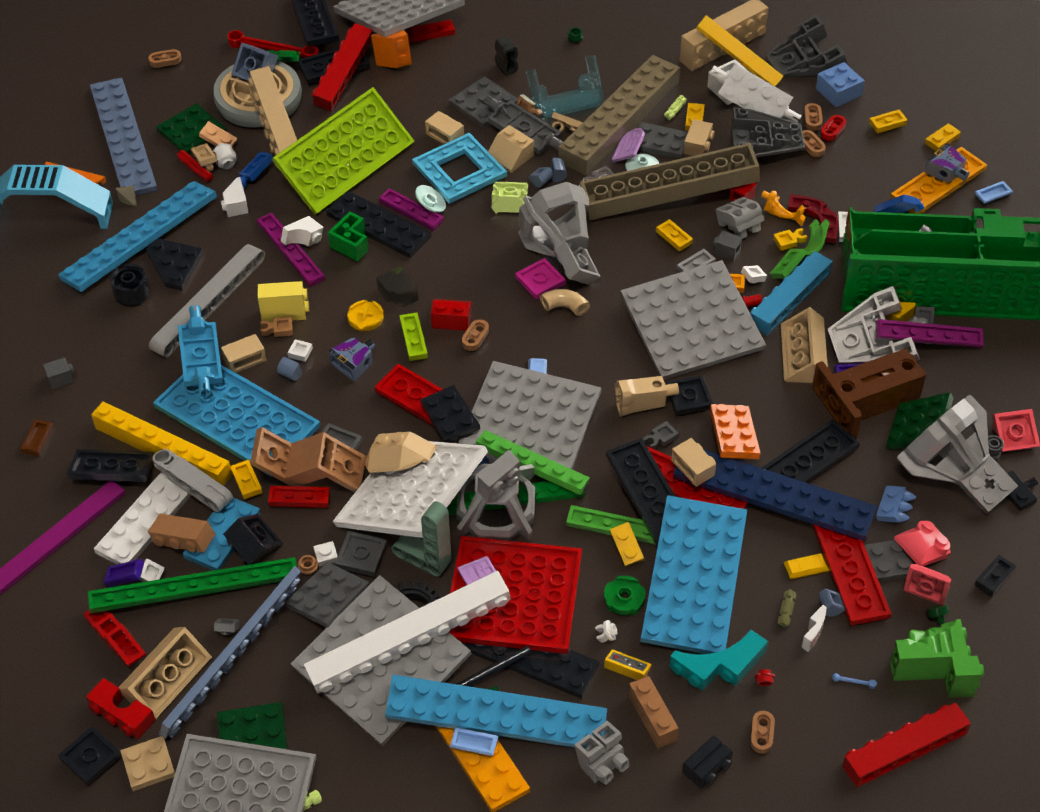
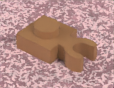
[516,94,543,116]
[260,317,293,337]

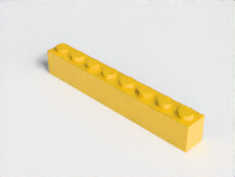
[91,402,232,486]

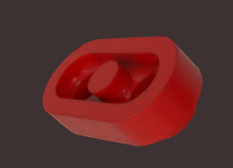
[820,115,846,141]

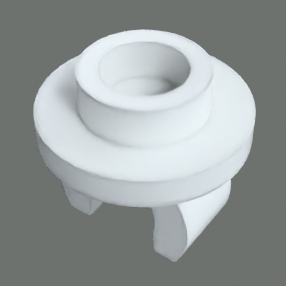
[595,620,618,643]

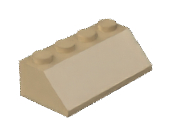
[781,307,828,383]
[118,627,212,719]

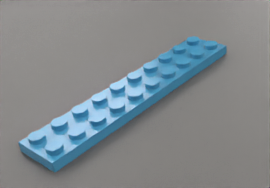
[58,181,217,292]
[385,674,607,749]

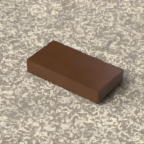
[20,420,54,456]

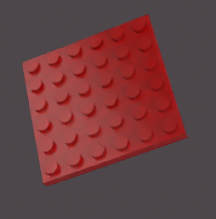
[449,536,582,654]

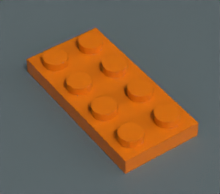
[710,404,761,459]

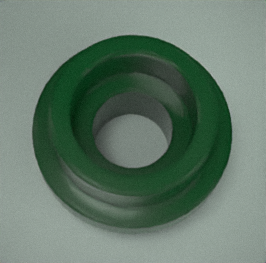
[568,27,584,42]

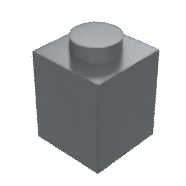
[713,230,742,261]
[43,357,75,389]

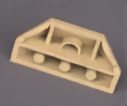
[365,432,437,473]

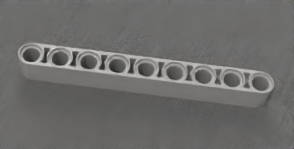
[149,244,265,358]

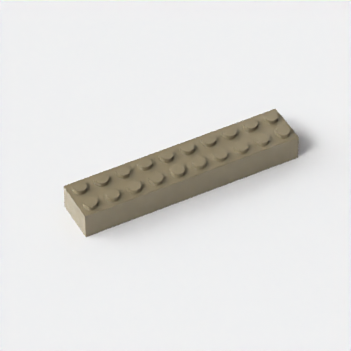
[558,55,680,175]
[580,143,760,220]

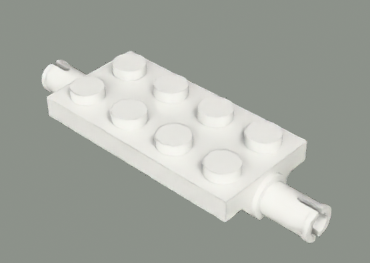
[709,64,802,123]

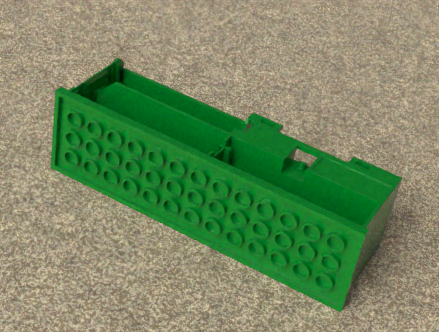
[840,207,1040,320]

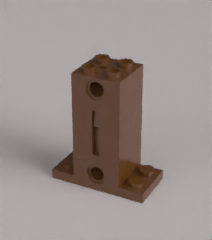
[812,348,926,440]

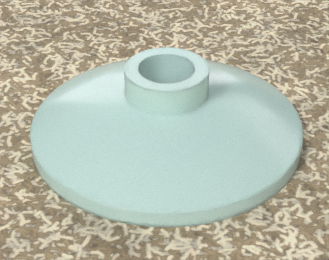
[625,154,659,171]
[415,185,446,213]

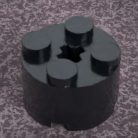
[109,264,150,306]

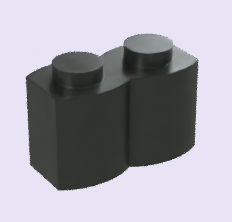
[495,36,518,76]

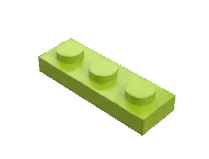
[399,312,428,361]

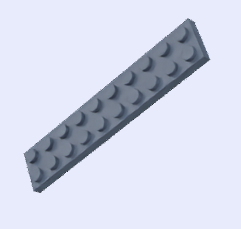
[90,78,158,196]
[158,566,301,741]

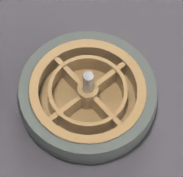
[214,61,302,127]

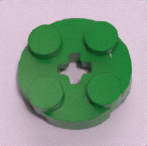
[267,50,300,62]
[604,576,646,615]

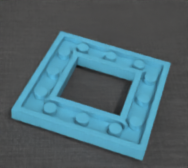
[412,133,507,204]

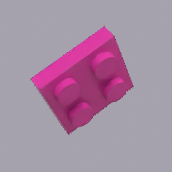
[515,258,566,300]

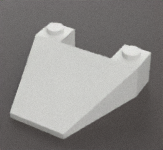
[828,286,920,364]

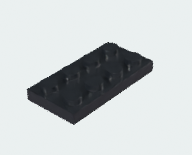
[298,48,370,85]
[67,449,154,482]

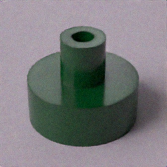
[927,604,950,624]

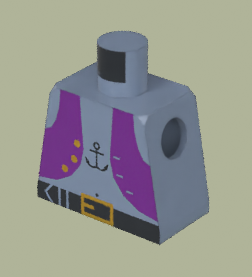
[924,143,970,183]
[328,338,375,382]

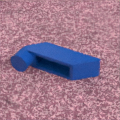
[874,195,924,213]

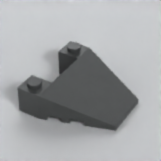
[766,14,848,78]

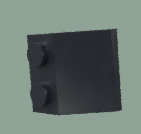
[223,514,283,564]

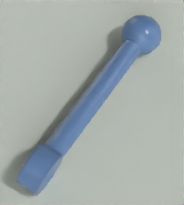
[832,673,877,689]

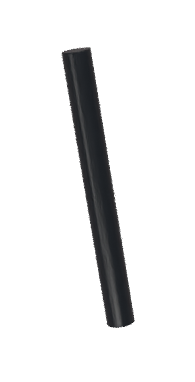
[456,645,532,686]

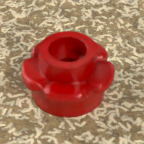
[754,669,776,686]

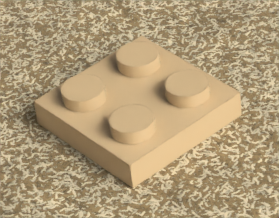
[120,736,175,791]

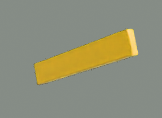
[696,15,783,86]

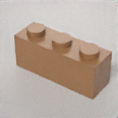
[147,513,216,553]
[628,676,679,749]

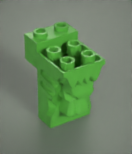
[890,619,984,698]

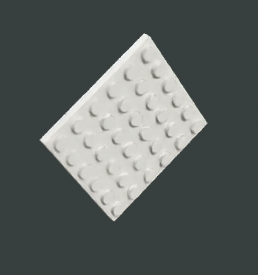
[333,441,488,538]

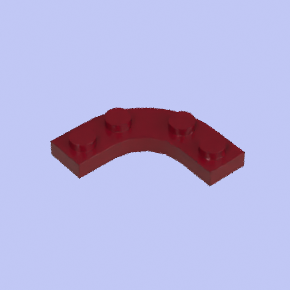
[788,194,839,244]

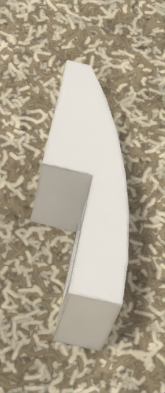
[802,605,826,652]

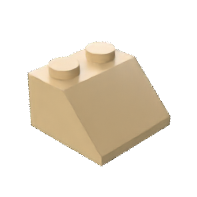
[488,125,534,173]

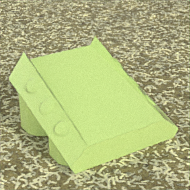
[491,182,528,214]

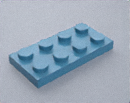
[183,498,261,571]

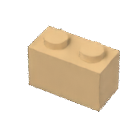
[425,111,464,144]
[684,119,715,156]
[221,334,267,373]
[671,438,716,487]

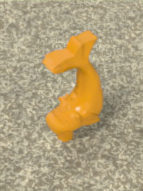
[761,191,806,227]

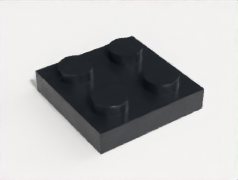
[666,375,713,416]
[58,726,122,786]

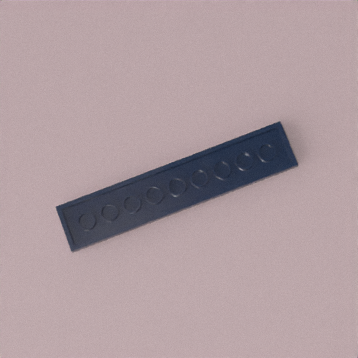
[673,449,877,541]

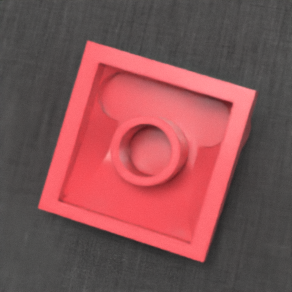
[992,409,1040,452]
[894,521,951,566]
[903,564,951,604]

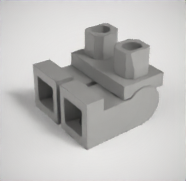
[715,197,764,239]
[574,721,629,785]

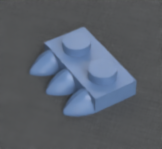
[876,486,916,522]

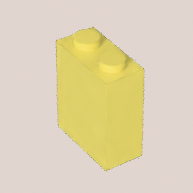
[258,281,309,322]

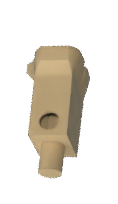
[614,376,679,417]

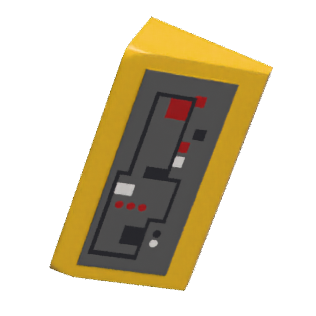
[604,649,652,680]

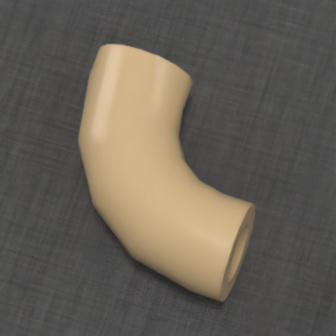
[540,289,590,316]

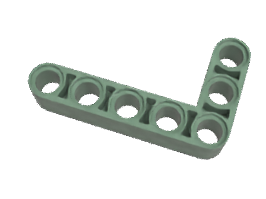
[391,501,452,577]

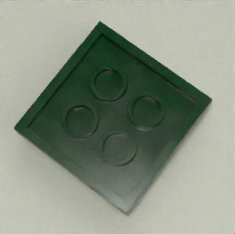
[156,103,227,155]
[886,392,954,450]
[217,702,287,749]

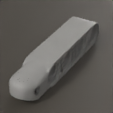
[152,449,233,512]

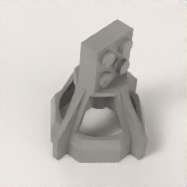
[518,182,601,285]
[897,395,1018,514]
[456,450,535,542]

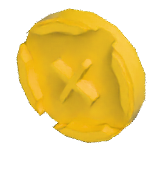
[347,300,384,331]

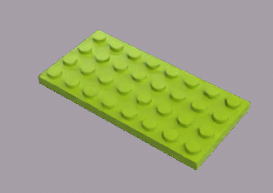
[271,87,415,215]

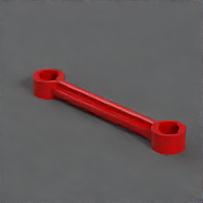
[227,30,319,58]

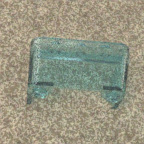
[526,55,604,118]

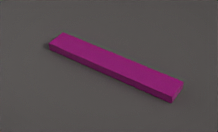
[257,213,325,287]
[875,319,984,348]

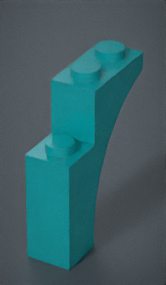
[669,630,768,691]

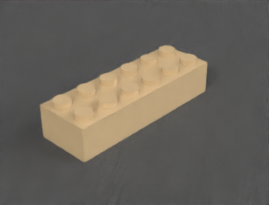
[680,0,769,71]
[248,66,297,167]

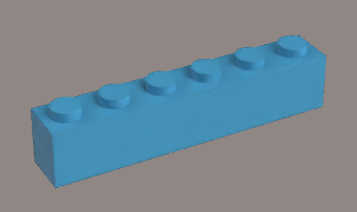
[750,251,833,336]

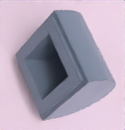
[550,158,567,182]
[529,167,553,188]
[277,357,302,381]
[818,589,845,617]

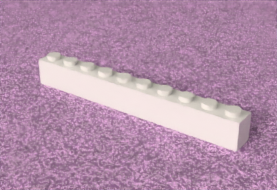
[304,571,511,694]

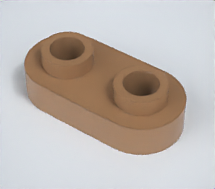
[148,49,182,68]
[804,103,823,131]
[802,130,826,157]
[462,320,489,351]
[750,711,775,754]

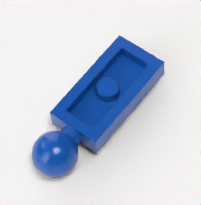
[234,151,273,190]

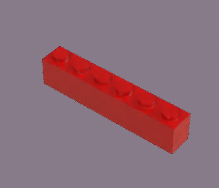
[312,23,373,112]
[842,702,971,788]

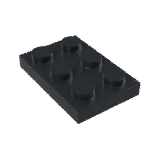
[420,385,480,443]

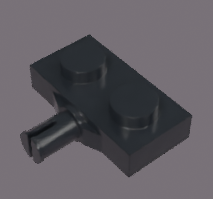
[1007,470,1038,511]

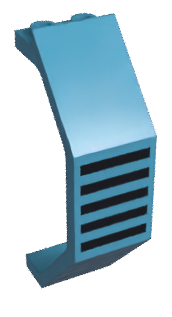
[0,165,113,229]

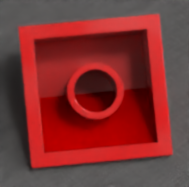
[431,299,473,331]

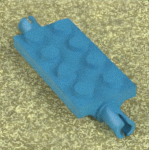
[178,305,223,397]

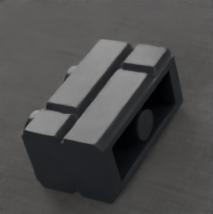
[682,735,733,789]

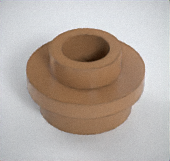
[298,555,318,575]

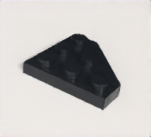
[147,239,204,291]

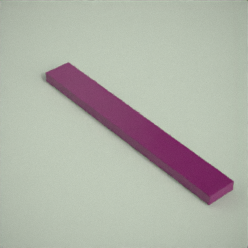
[0,480,126,595]

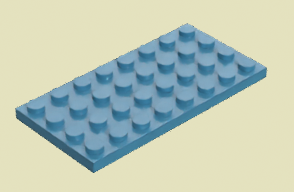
[153,365,321,477]
[640,495,747,654]

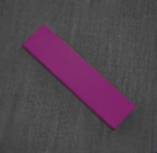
[378,188,444,231]

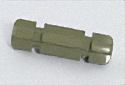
[777,589,797,628]

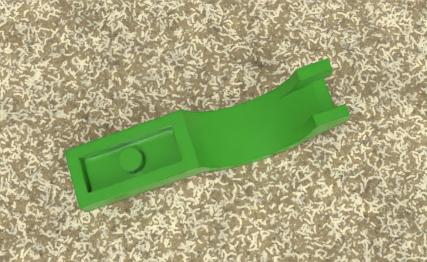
[770,219,829,279]

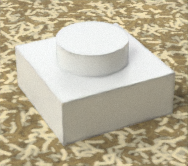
[741,265,767,283]
[288,339,313,362]
[313,541,338,567]
[140,559,164,582]

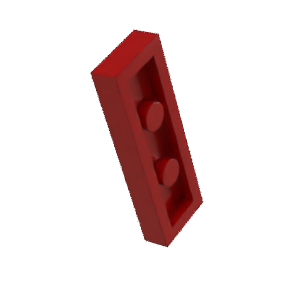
[405,20,455,43]
[268,486,330,508]

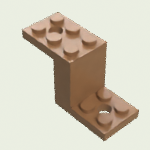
[250,427,366,493]

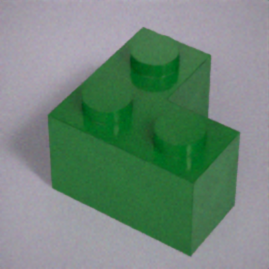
[328,212,369,262]

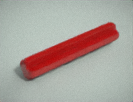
[177,150,213,183]

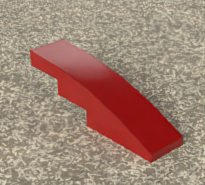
[83,609,146,667]

